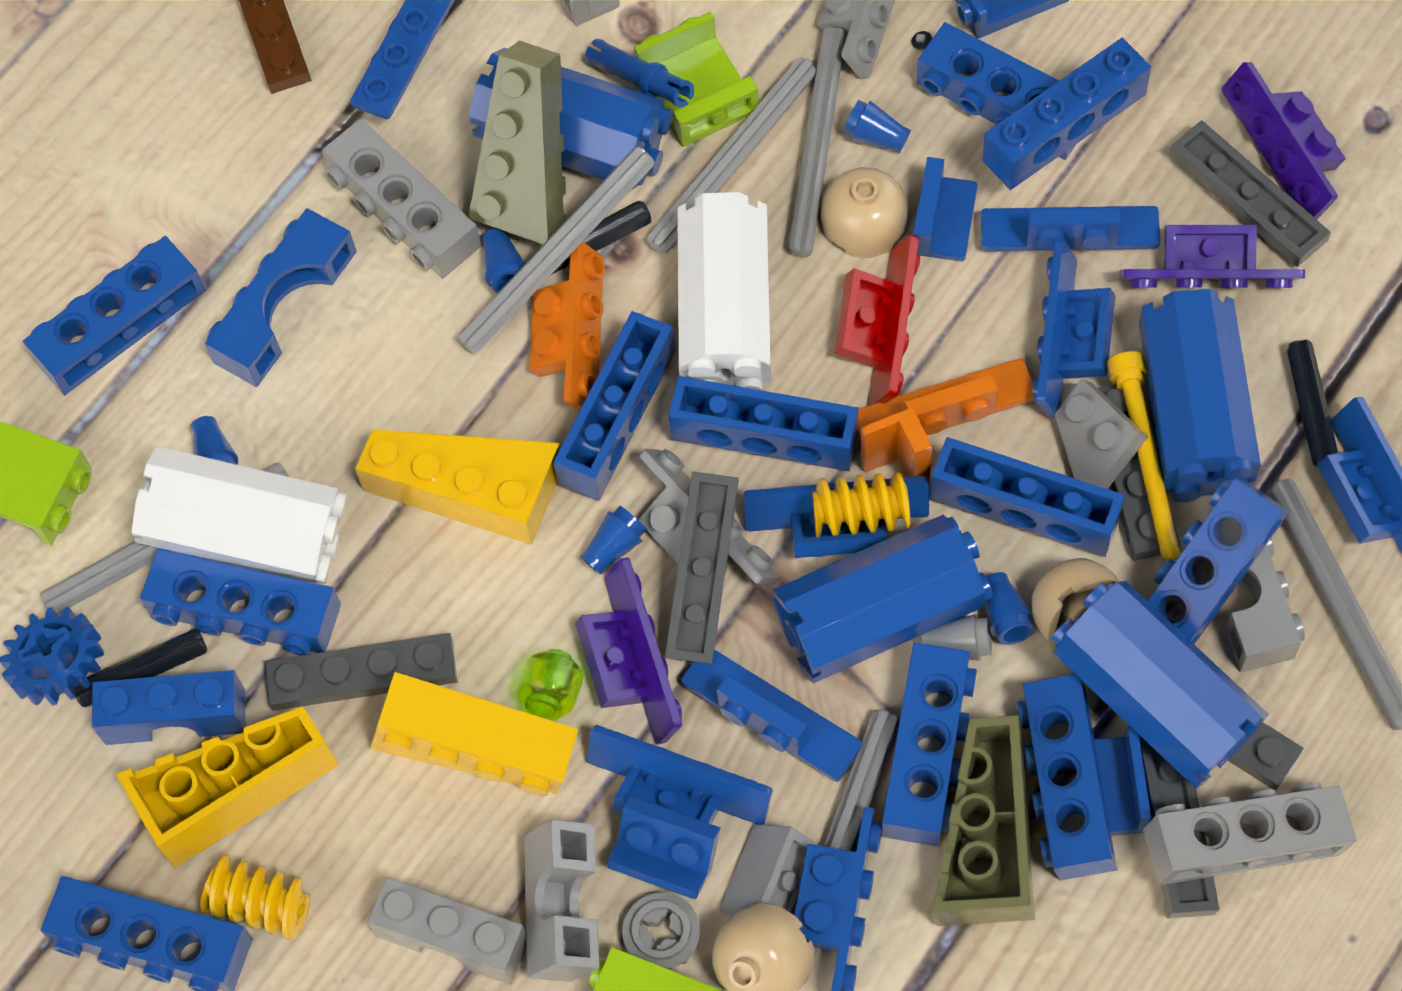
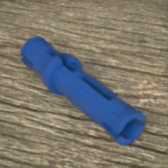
[585,39,694,108]

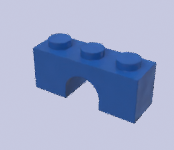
[92,670,246,745]

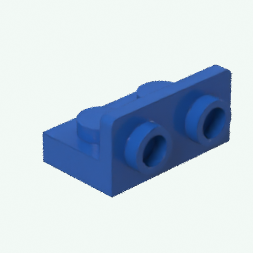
[607,795,721,899]

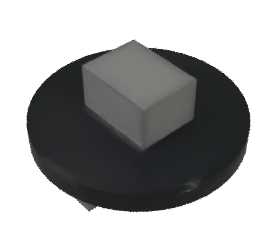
[911,31,932,50]

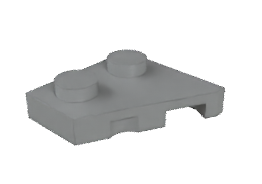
[1055,379,1148,489]

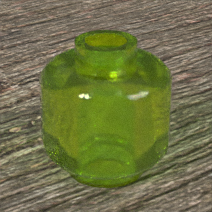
[516,649,584,721]

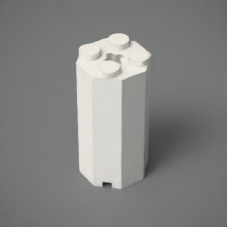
[677,192,771,390]
[131,446,348,584]

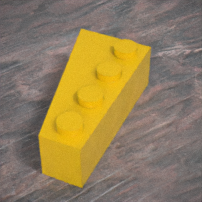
[355,429,560,545]
[370,672,578,796]
[115,706,339,869]

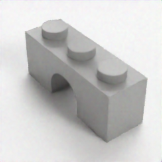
[1200,520,1305,672]
[524,819,599,982]
[368,877,527,985]

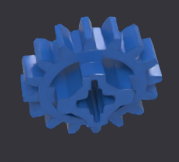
[0,607,104,706]

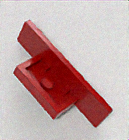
[834,234,920,406]

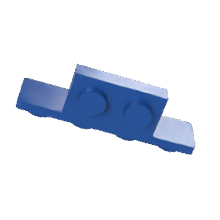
[351,0,455,119]
[981,206,1161,251]
[1032,240,1116,418]
[1317,397,1402,553]
[743,476,929,558]
[681,650,862,782]
[586,725,773,825]
[794,807,882,991]

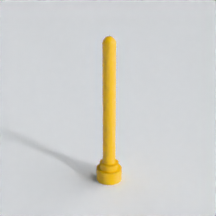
[1107,351,1180,560]

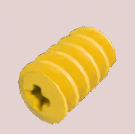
[813,472,910,538]
[200,855,310,941]

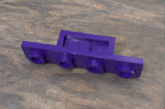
[1221,62,1346,220]
[1120,225,1305,288]
[575,558,682,744]

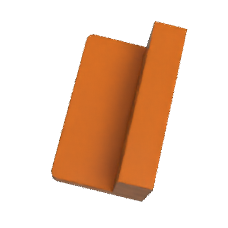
[861,407,932,483]

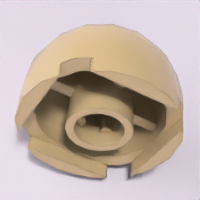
[821,167,908,258]
[1031,558,1120,648]
[712,903,814,991]

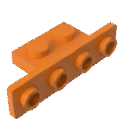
[529,242,605,411]
[858,358,1035,438]

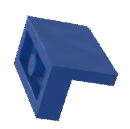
[914,157,978,262]
[1094,726,1151,836]

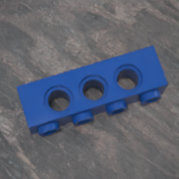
[917,22,1076,160]
[982,37,1151,190]
[23,235,206,396]
[553,311,676,501]
[668,376,859,471]
[930,437,1125,557]
[1145,478,1290,645]
[140,548,341,656]
[882,642,977,847]
[1017,674,1118,880]
[40,876,253,991]

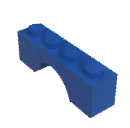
[205,208,357,387]

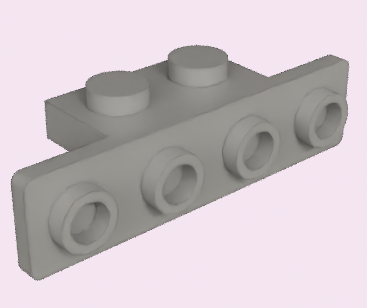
[818,0,895,79]
[638,449,780,584]

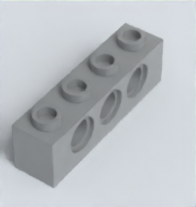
[322,118,481,279]
[1143,782,1357,886]

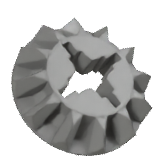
[622,893,701,970]

